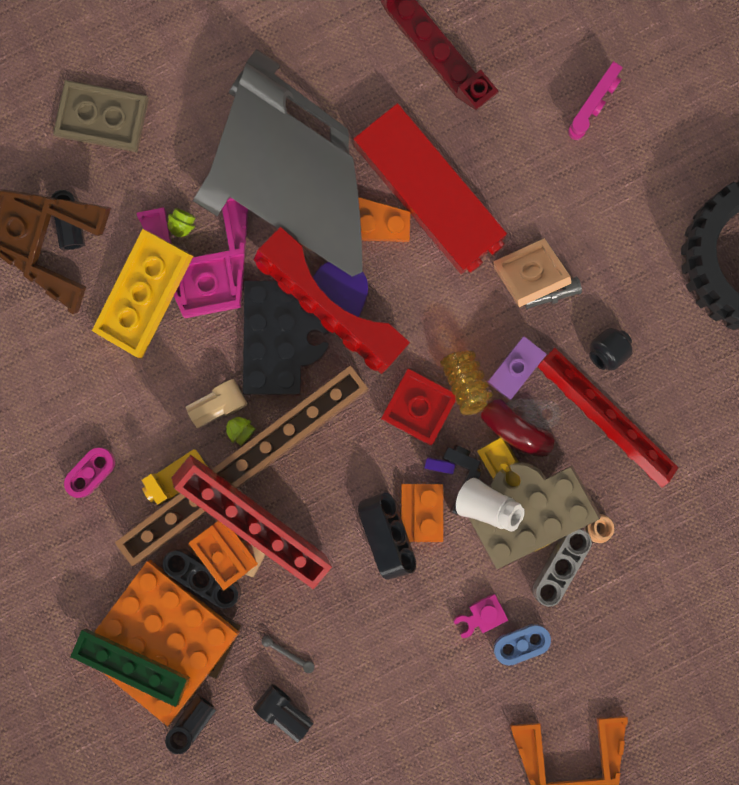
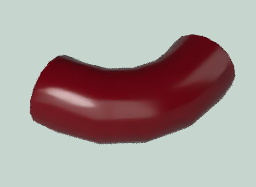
[481,399,554,457]

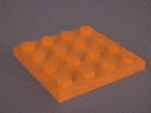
[94,560,240,727]

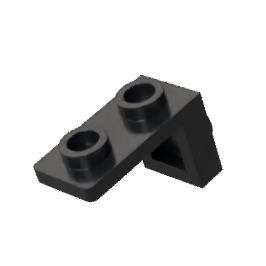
[442,445,482,515]

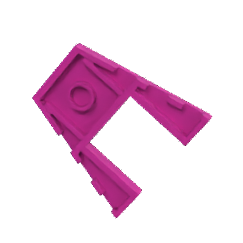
[137,197,249,318]

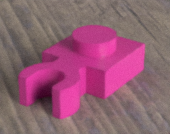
[453,593,508,638]

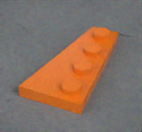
[358,197,410,242]

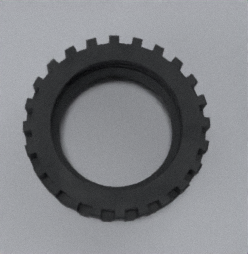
[681,182,739,330]

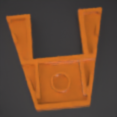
[510,716,628,785]

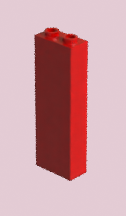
[353,103,507,274]

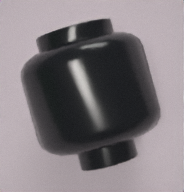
[589,328,633,371]

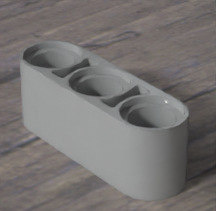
[532,529,592,607]

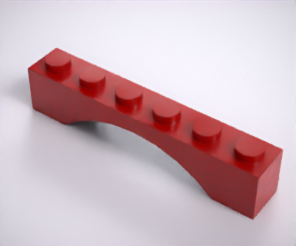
[253,227,410,374]

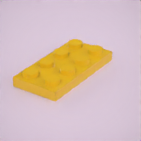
[92,229,193,358]

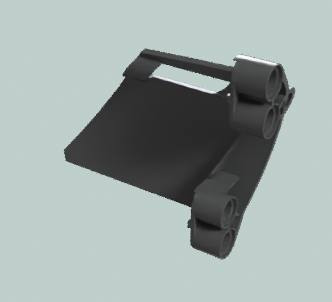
[193,49,363,276]

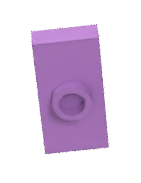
[487,336,546,400]

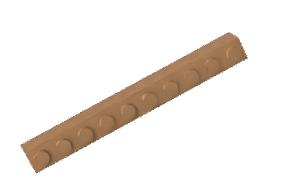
[115,365,368,566]

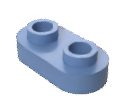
[493,624,551,666]

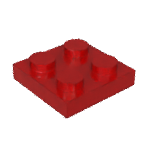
[381,369,459,446]

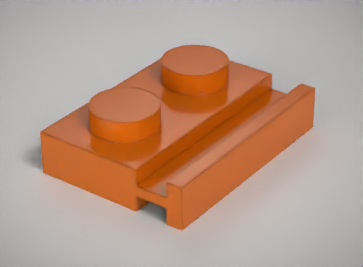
[401,484,443,542]
[188,521,258,590]

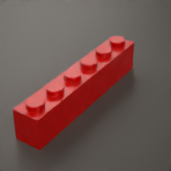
[171,454,332,589]

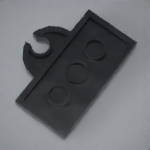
[243,281,329,395]

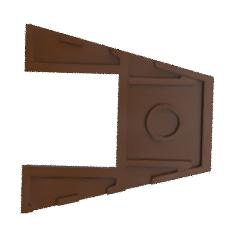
[0,189,111,314]

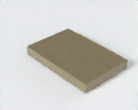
[53,80,149,153]

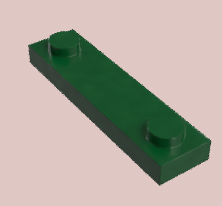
[70,628,190,707]

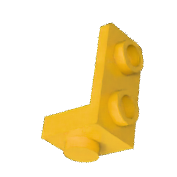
[142,449,208,505]

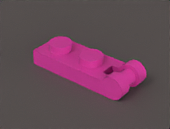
[568,61,623,140]

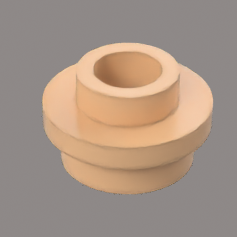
[586,514,614,543]

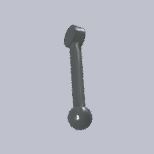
[261,635,315,673]

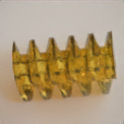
[440,351,493,415]

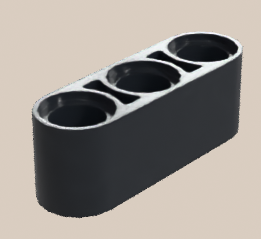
[358,493,416,580]
[163,549,241,609]

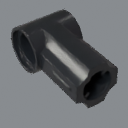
[51,190,86,250]
[253,684,314,743]
[165,694,217,754]

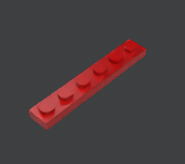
[537,348,679,488]

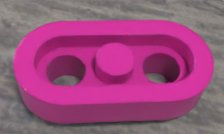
[64,448,115,498]

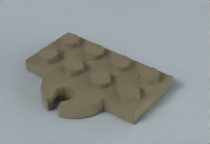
[469,462,601,569]

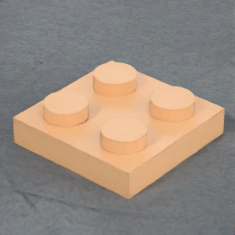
[493,238,571,307]

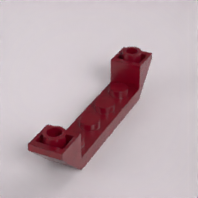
[380,0,499,110]

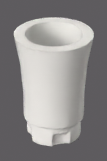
[456,478,524,531]

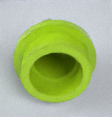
[168,208,196,237]
[226,417,256,446]

